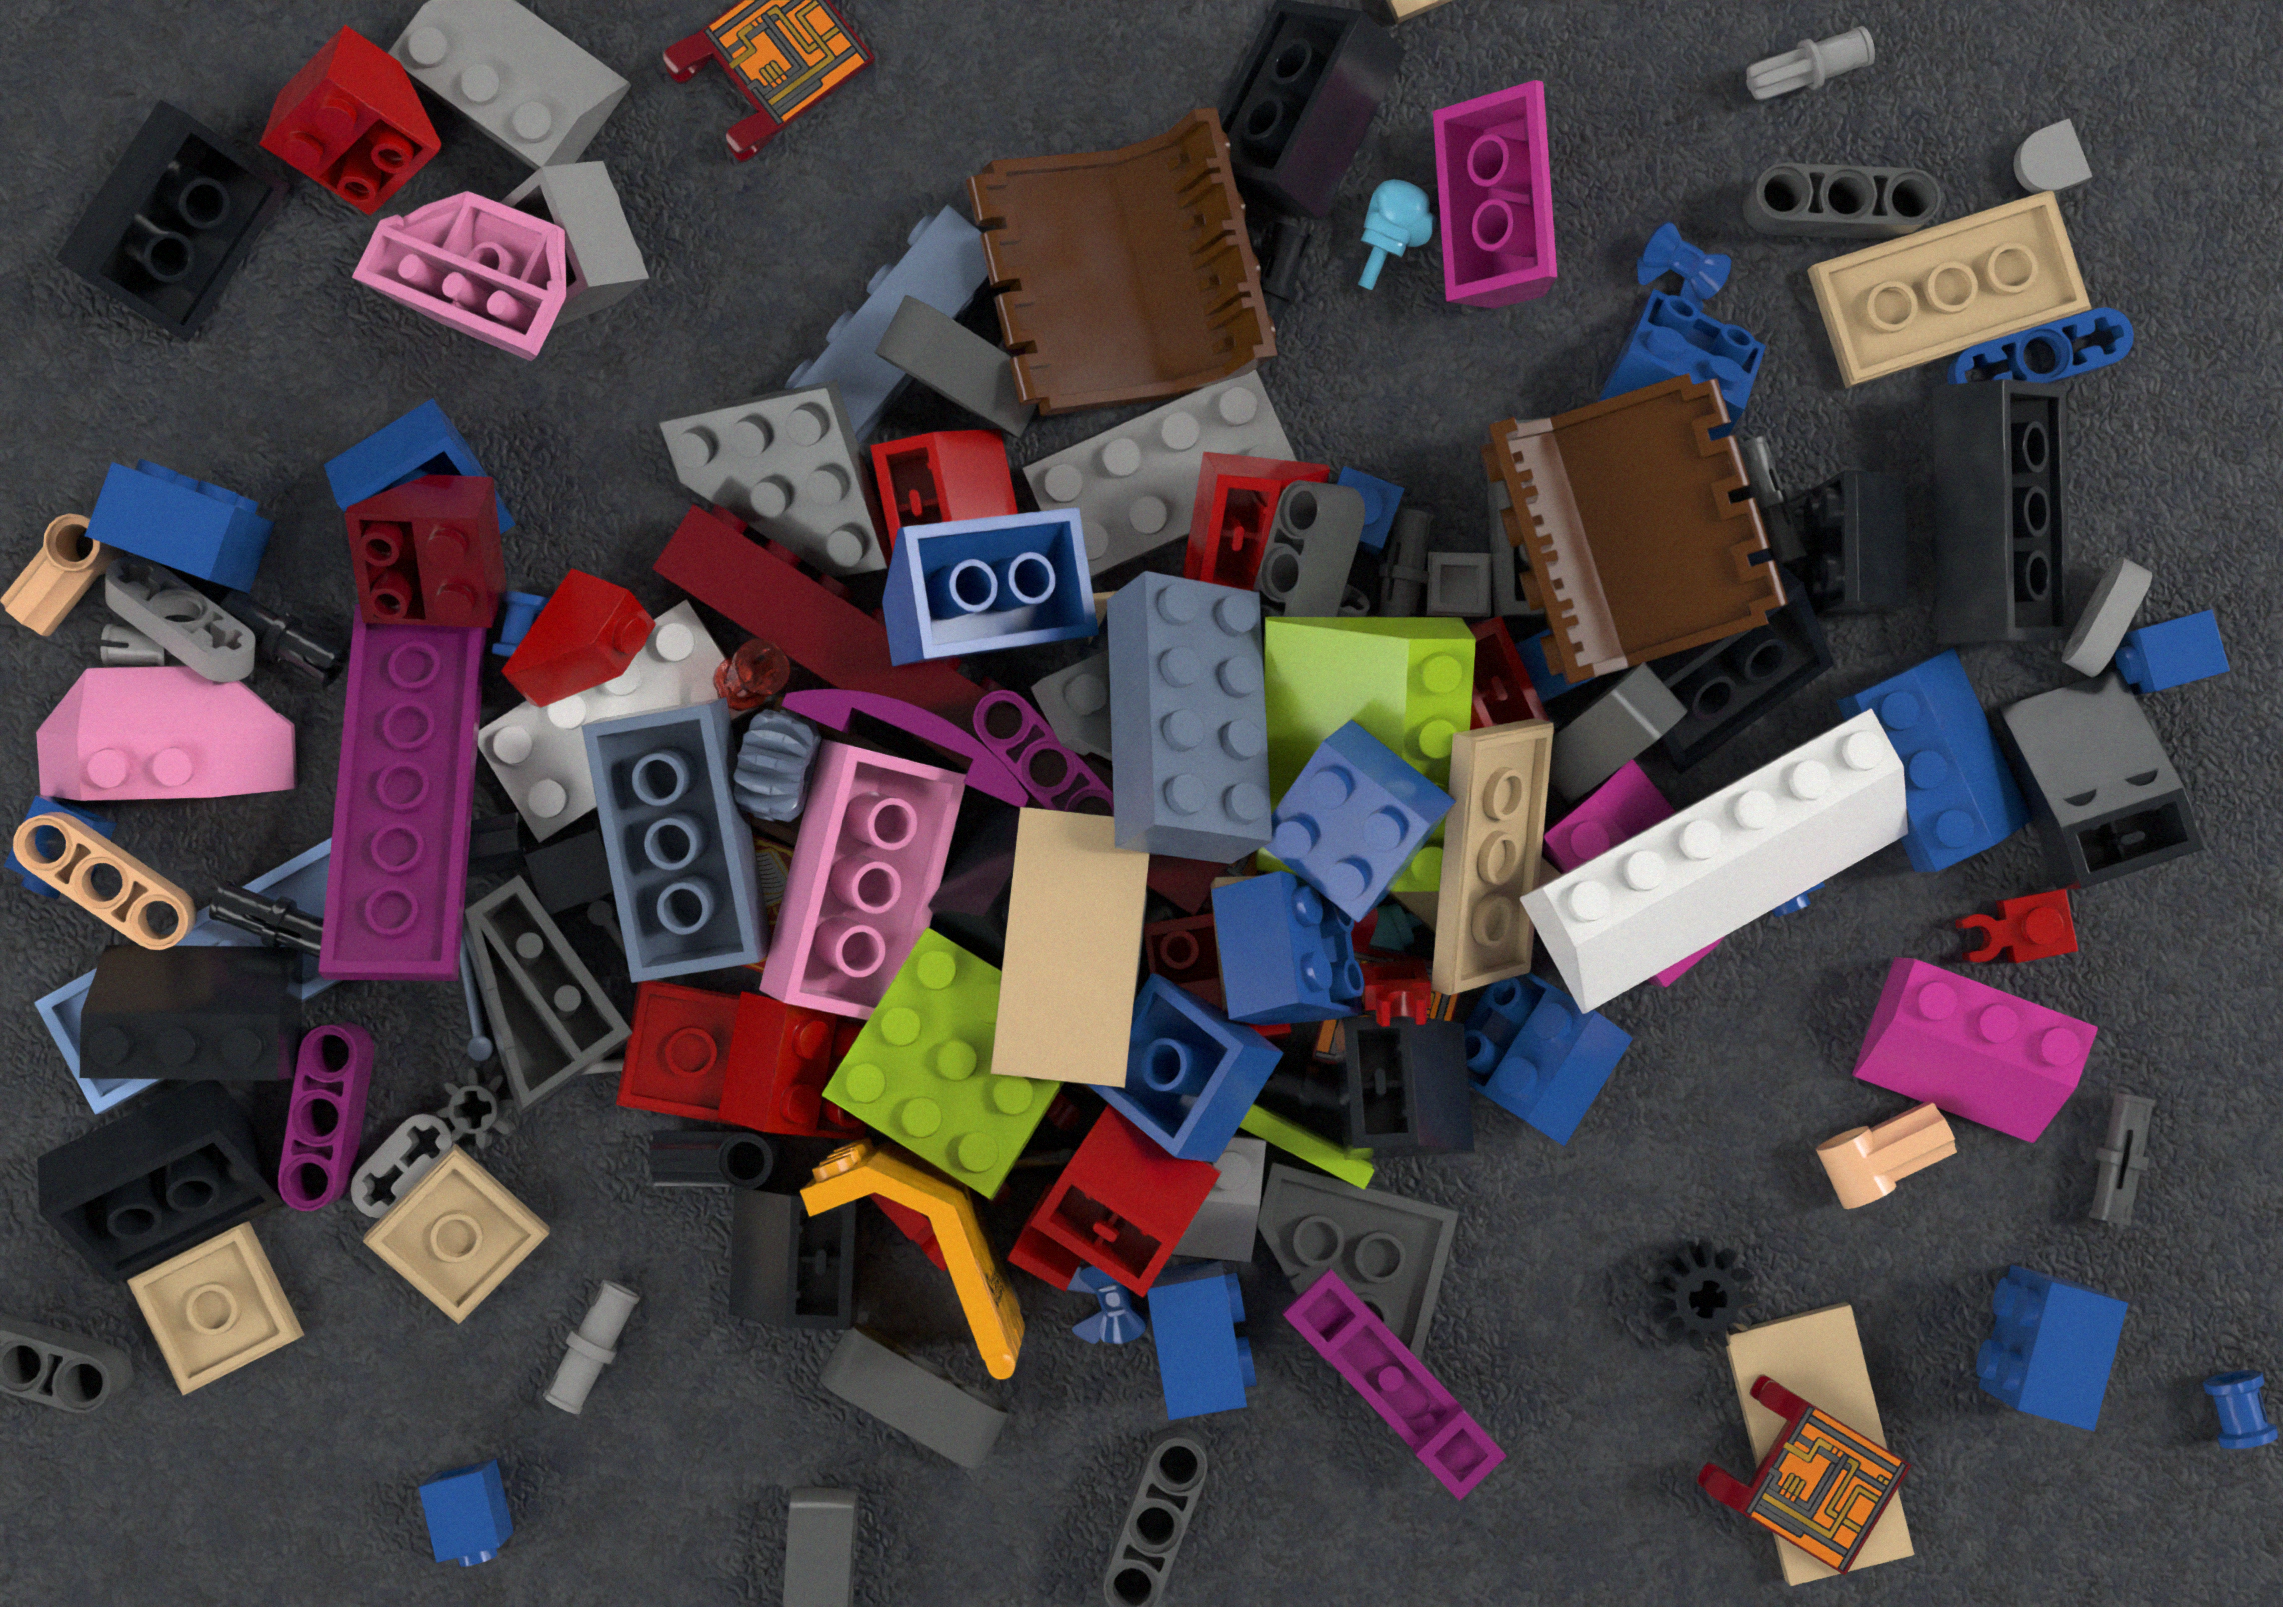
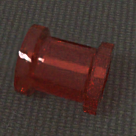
[713,639,790,712]

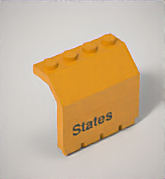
[800,1136,1025,1379]

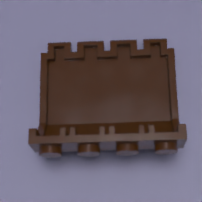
[966,107,1278,416]
[1479,373,1789,686]

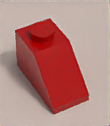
[501,568,656,708]

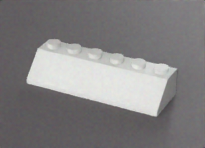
[1519,709,1908,1014]

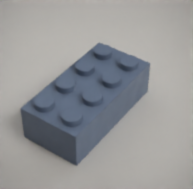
[1107,571,1272,864]
[581,697,772,983]

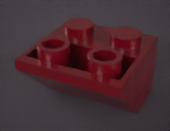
[345,474,507,628]

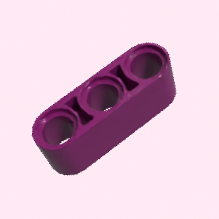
[973,690,1114,817]
[278,1022,374,1211]

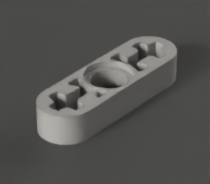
[105,556,255,682]

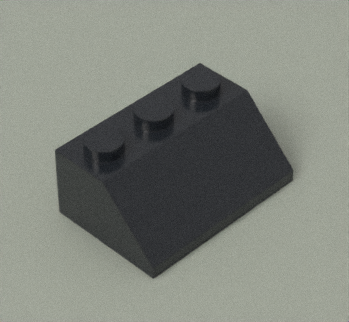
[1218,0,1407,221]
[55,99,291,343]
[1611,550,1834,775]
[79,945,303,1081]
[37,1080,285,1285]

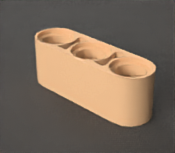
[13,812,197,950]

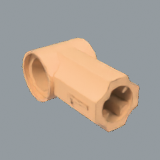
[0,514,124,636]
[1816,1101,1957,1209]

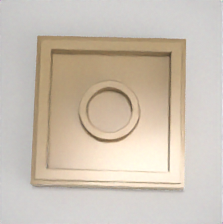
[363,1143,550,1325]
[127,1221,304,1395]

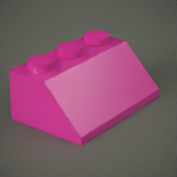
[1433,80,1557,309]
[1542,759,1726,988]
[1851,957,2098,1143]

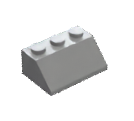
[388,0,631,171]

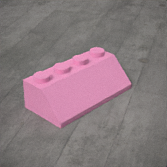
[759,739,966,1020]

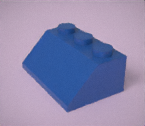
[882,507,1099,667]
[1836,647,2033,872]

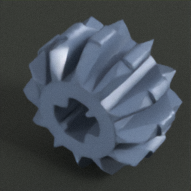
[733,709,822,822]

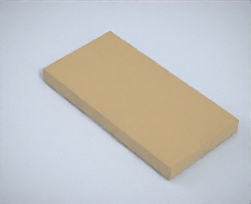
[1807,191,2092,389]
[1431,718,1554,995]
[991,807,1150,1088]
[1726,1302,1914,1586]

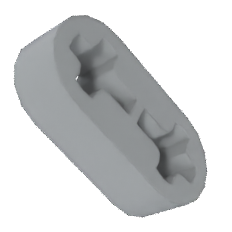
[2062,557,2152,678]
[350,1111,460,1218]

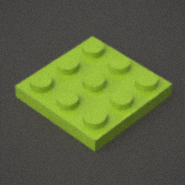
[822,927,1065,1200]

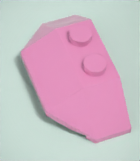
[352,191,566,361]
[36,665,298,801]

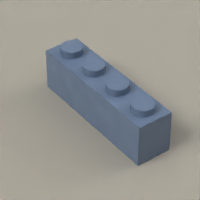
[785,205,992,446]

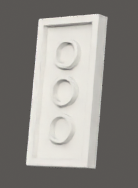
[478,599,758,843]

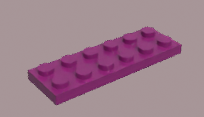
[318,604,487,981]

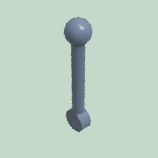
[460,930,495,1061]

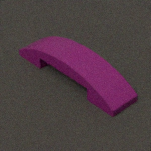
[781,689,1032,808]
[1282,1267,1507,1501]

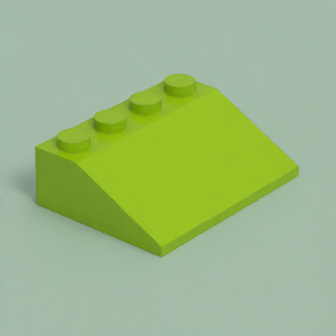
[1255,617,1476,892]

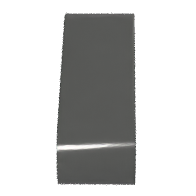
[1742,163,1941,240]
[874,295,1038,439]
[1253,480,1366,656]
[1548,661,1688,805]
[0,1312,133,1413]
[818,1322,1011,1470]
[1103,1425,1208,1607]
[783,1486,859,1607]

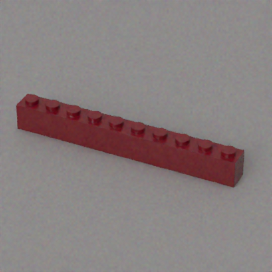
[652,504,1227,916]

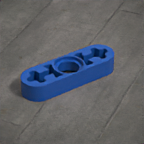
[1947,307,2134,385]

